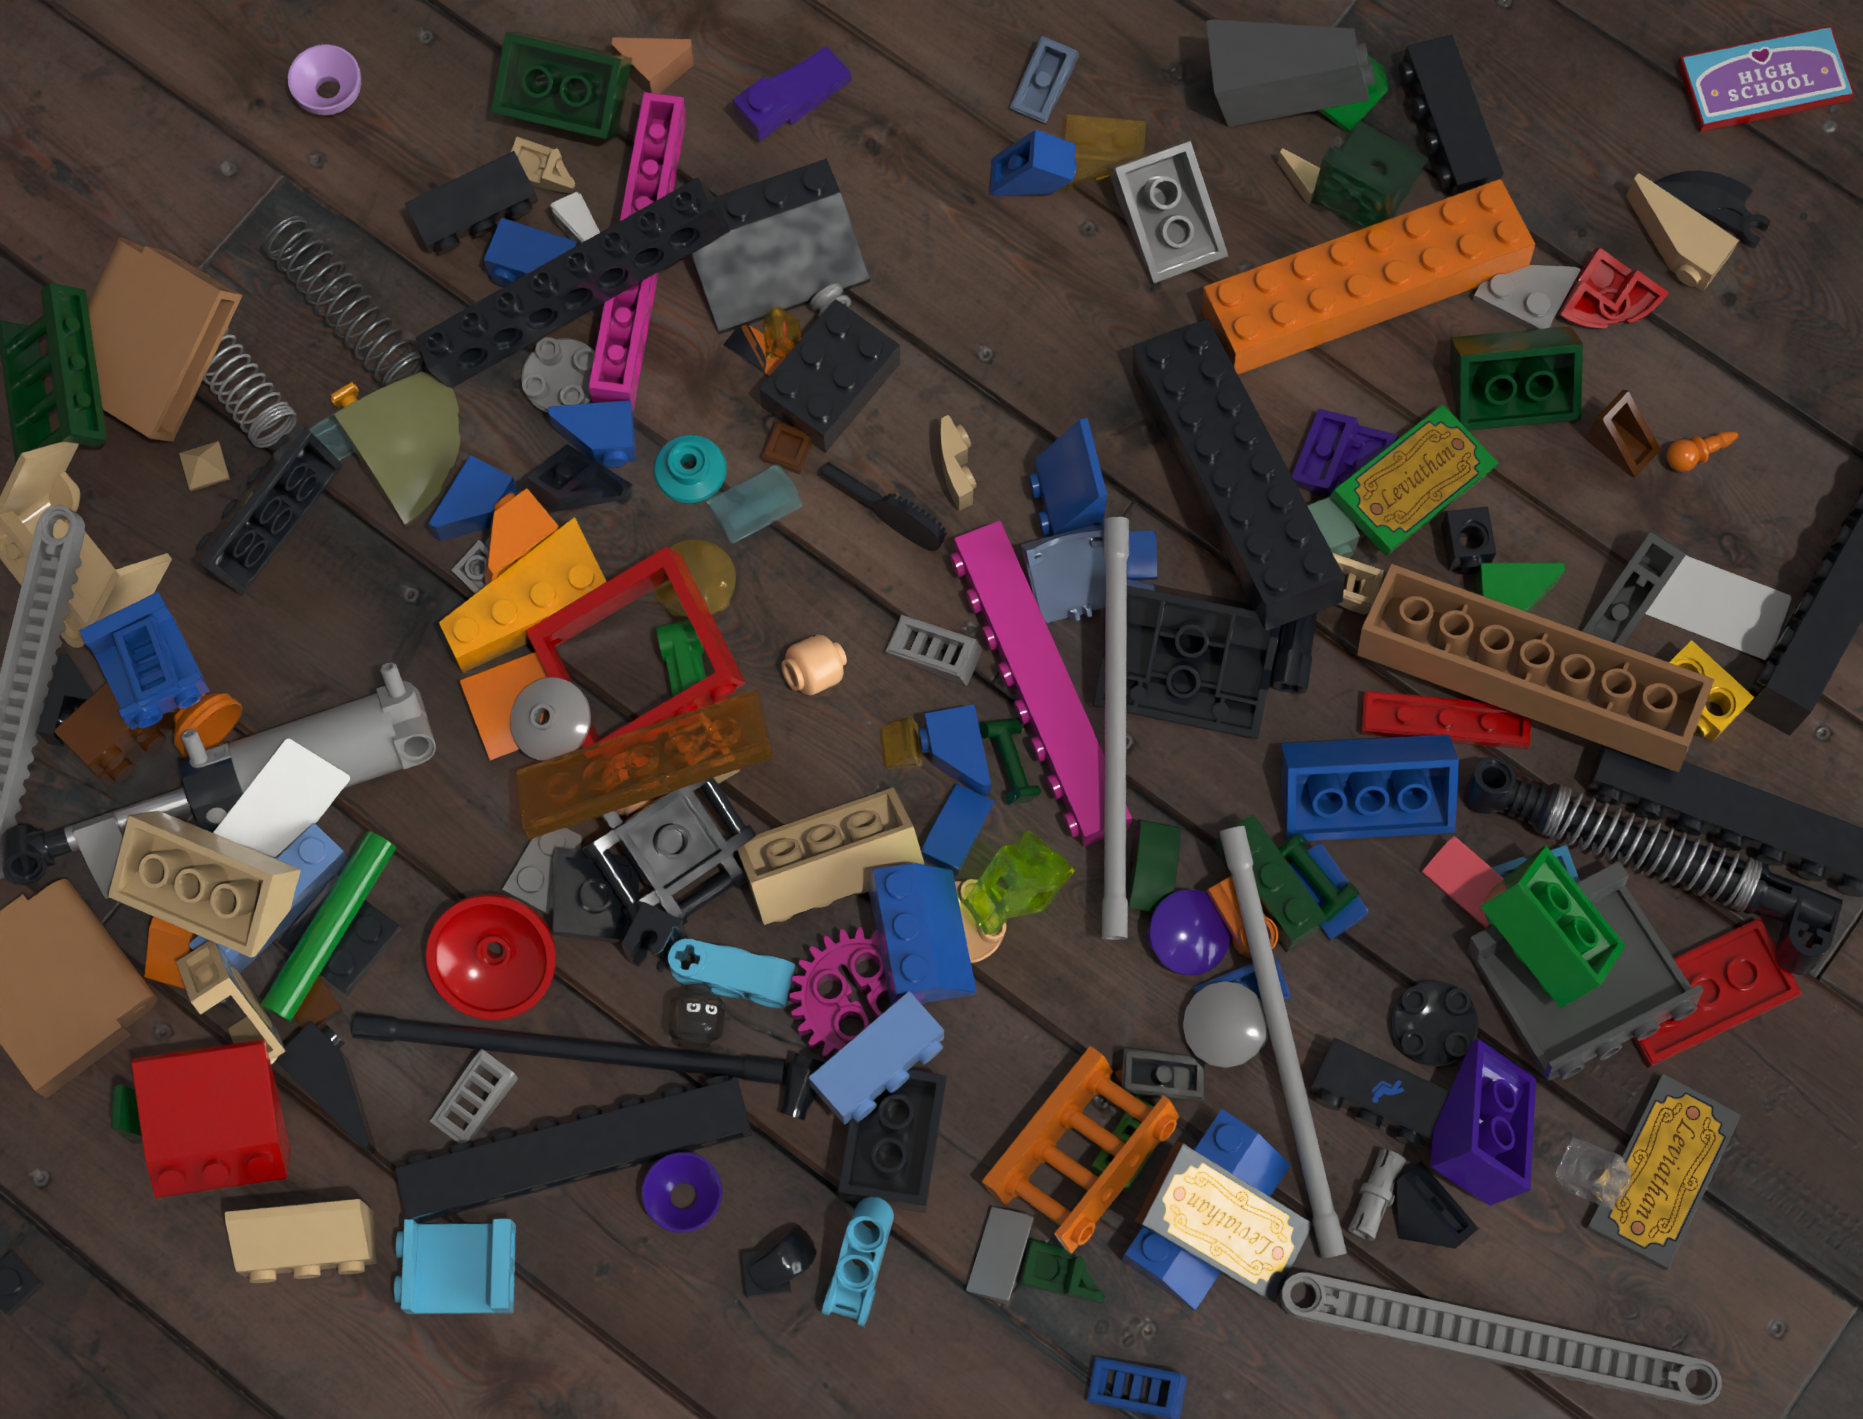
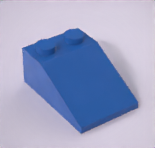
[1028,418,1107,536]

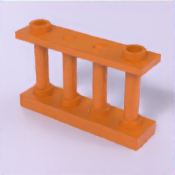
[982,1046,1180,1254]

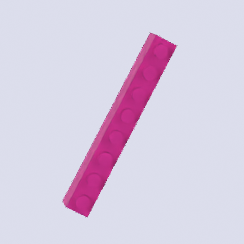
[950,521,1132,847]

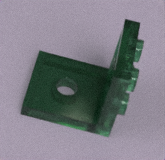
[1311,121,1429,228]

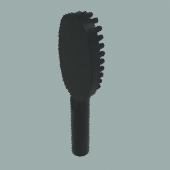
[820,462,947,551]

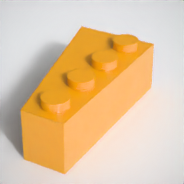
[439,517,607,673]

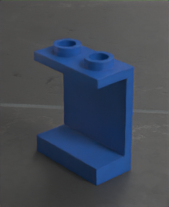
[79,592,210,730]

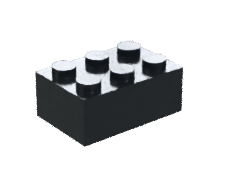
[759,298,900,453]
[838,1070,947,1213]

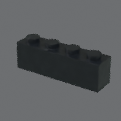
[1399,34,1503,197]

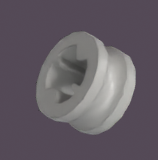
[810,283,851,317]

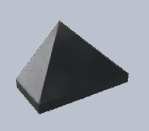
[1397,1161,1479,1249]

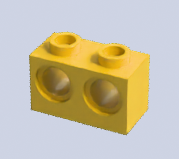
[1669,640,1755,743]

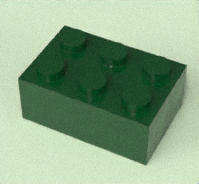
[491,31,632,139]

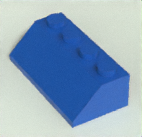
[1281,735,1459,841]
[1122,1109,1291,1311]

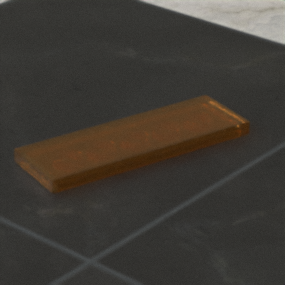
[515,690,774,840]

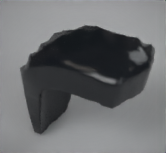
[749,1225,817,1290]

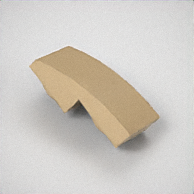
[940,415,977,511]

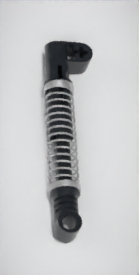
[1464,757,1842,975]

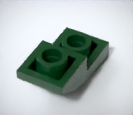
[1126,819,1181,912]

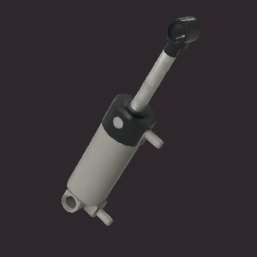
[0,663,436,885]

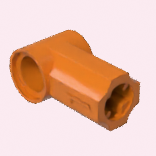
[1206,876,1278,958]

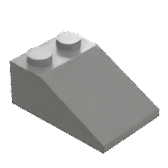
[1107,141,1228,283]

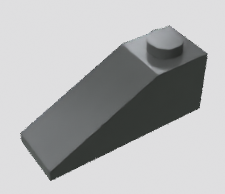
[1582,528,1688,646]

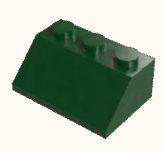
[1450,326,1583,430]

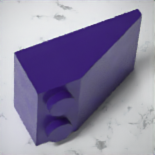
[1431,1039,1536,1206]

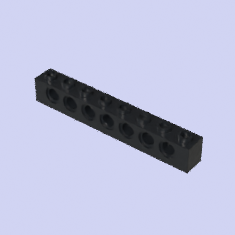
[415,177,730,388]

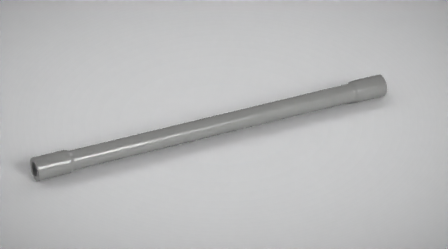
[1102,517,1129,940]
[1219,826,1347,1259]

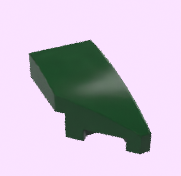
[1018,1240,1105,1304]

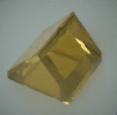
[763,306,801,358]
[881,717,923,769]

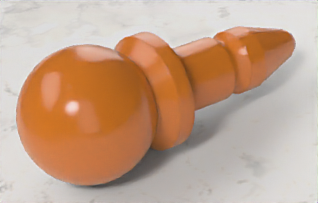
[1666,431,1739,472]

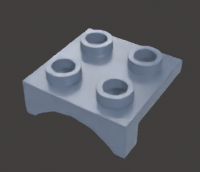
[1021,523,1106,623]

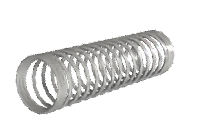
[203,327,298,448]

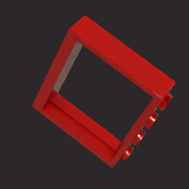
[526,546,746,767]

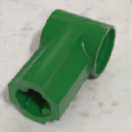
[656,619,706,696]

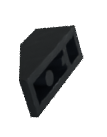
[275,1022,377,1156]

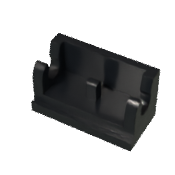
[621,901,688,972]

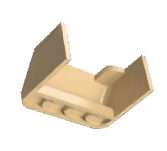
[0,441,172,648]

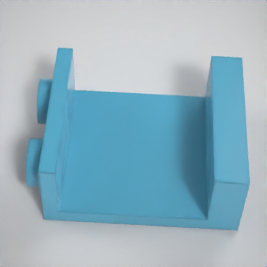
[394,1219,516,1314]

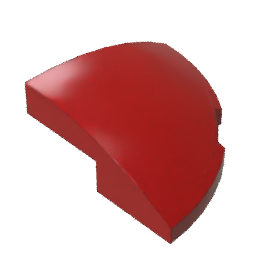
[1558,248,1669,329]

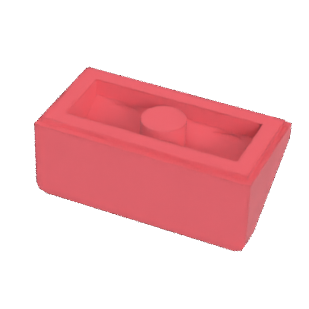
[1421,836,1504,929]

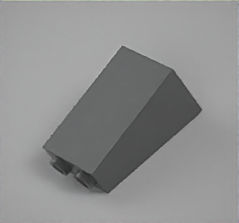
[1206,19,1375,127]

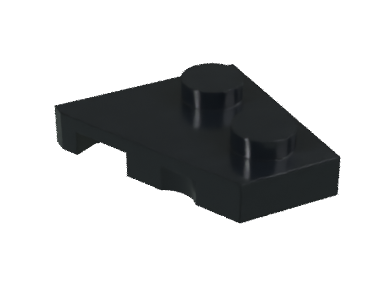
[521,444,633,511]

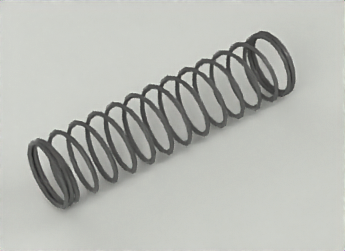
[262,216,426,387]

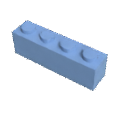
[189,823,349,973]

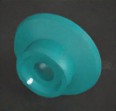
[653,435,727,503]

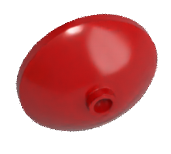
[426,894,556,1020]

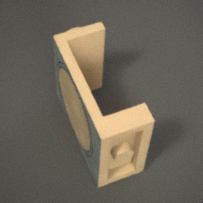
[176,940,285,1064]

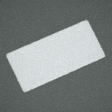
[1645,556,1791,660]
[213,739,350,859]

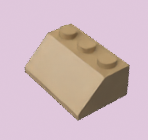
[225,1199,377,1283]

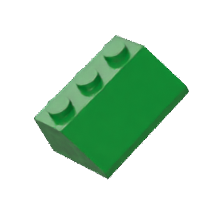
[1480,846,1626,1008]

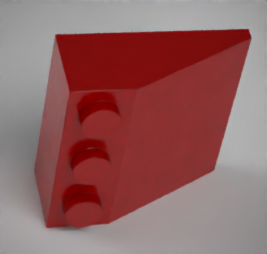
[132,1039,291,1198]

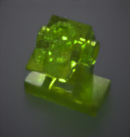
[963,830,1076,935]

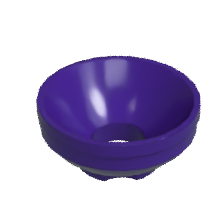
[642,1152,723,1233]

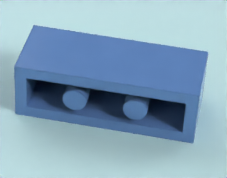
[809,991,944,1125]

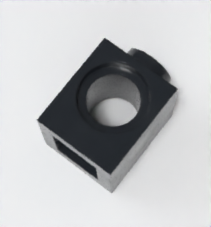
[1441,506,1496,574]

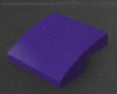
[1292,408,1399,498]

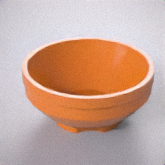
[173,693,243,756]

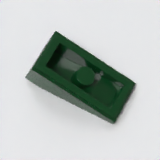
[111,1085,143,1144]

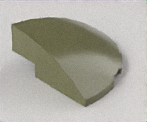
[334,370,461,528]

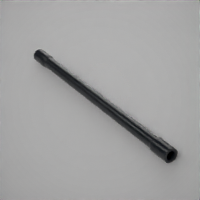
[352,1013,785,1085]

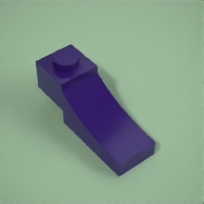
[733,46,852,142]

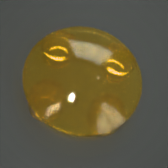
[654,540,736,618]

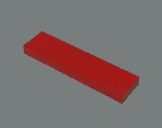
[1360,691,1531,750]

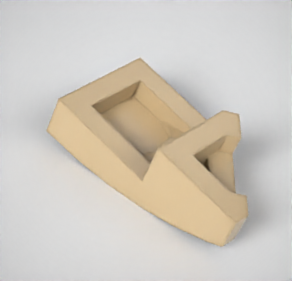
[511,137,576,194]

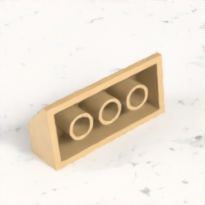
[737,787,925,925]
[108,811,301,958]

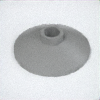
[510,677,591,762]

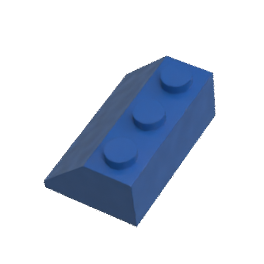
[868,863,977,1006]

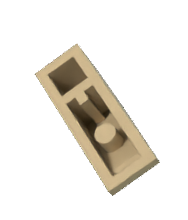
[1626,173,1739,292]

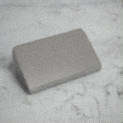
[966,1207,1034,1305]

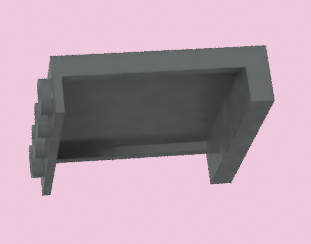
[1467,861,1703,1082]

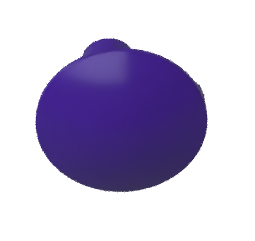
[1146,889,1231,975]

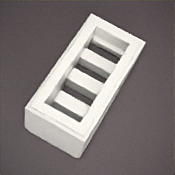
[550,192,600,245]

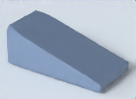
[1009,36,1079,124]

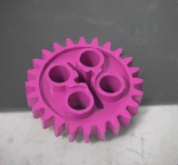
[789,927,924,1060]

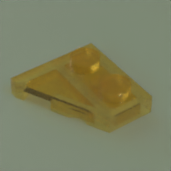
[1060,114,1147,191]

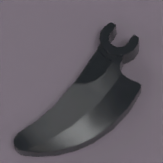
[1654,171,1771,248]

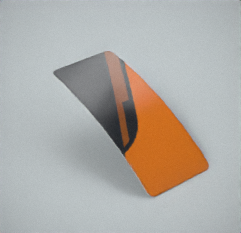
[723,324,790,376]

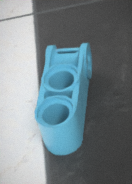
[668,939,796,1009]
[822,1197,894,1327]

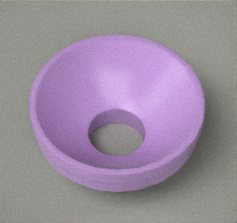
[288,44,361,115]

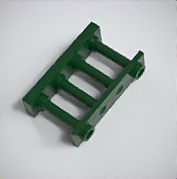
[0,283,107,464]

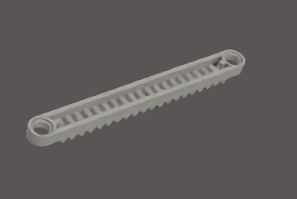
[0,505,85,880]
[1280,1272,1722,1406]

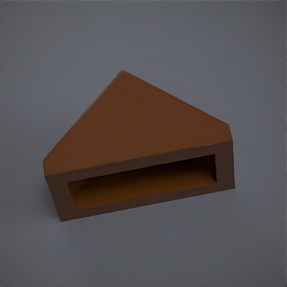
[1585,390,1661,477]

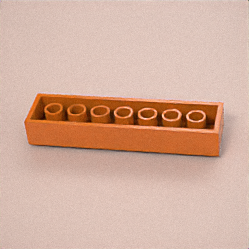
[1201,179,1535,375]

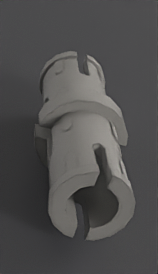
[1348,1149,1406,1241]

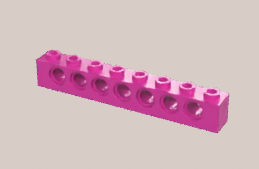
[589,92,687,412]

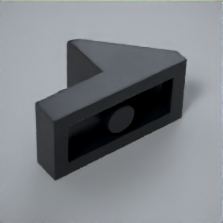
[37,653,95,747]

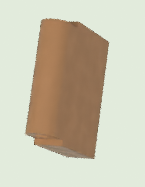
[88,237,243,442]
[0,879,158,1099]

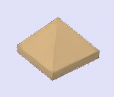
[179,441,230,491]

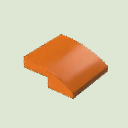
[460,651,550,760]

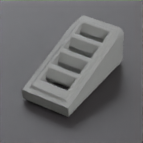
[885,615,982,686]
[430,1049,518,1144]

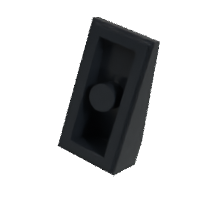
[1112,1048,1205,1102]

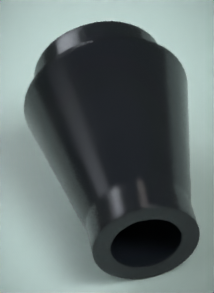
[780,1053,825,1120]

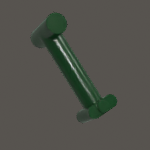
[979,718,1041,805]
[1278,832,1360,923]

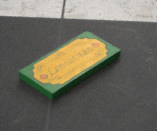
[1330,404,1499,556]

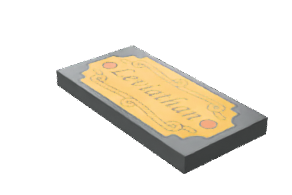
[1586,1074,1741,1270]

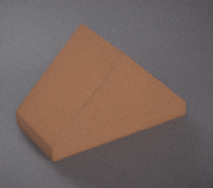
[612,37,694,94]

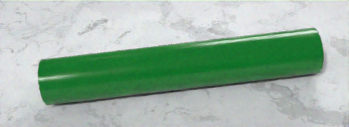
[260,831,397,1023]

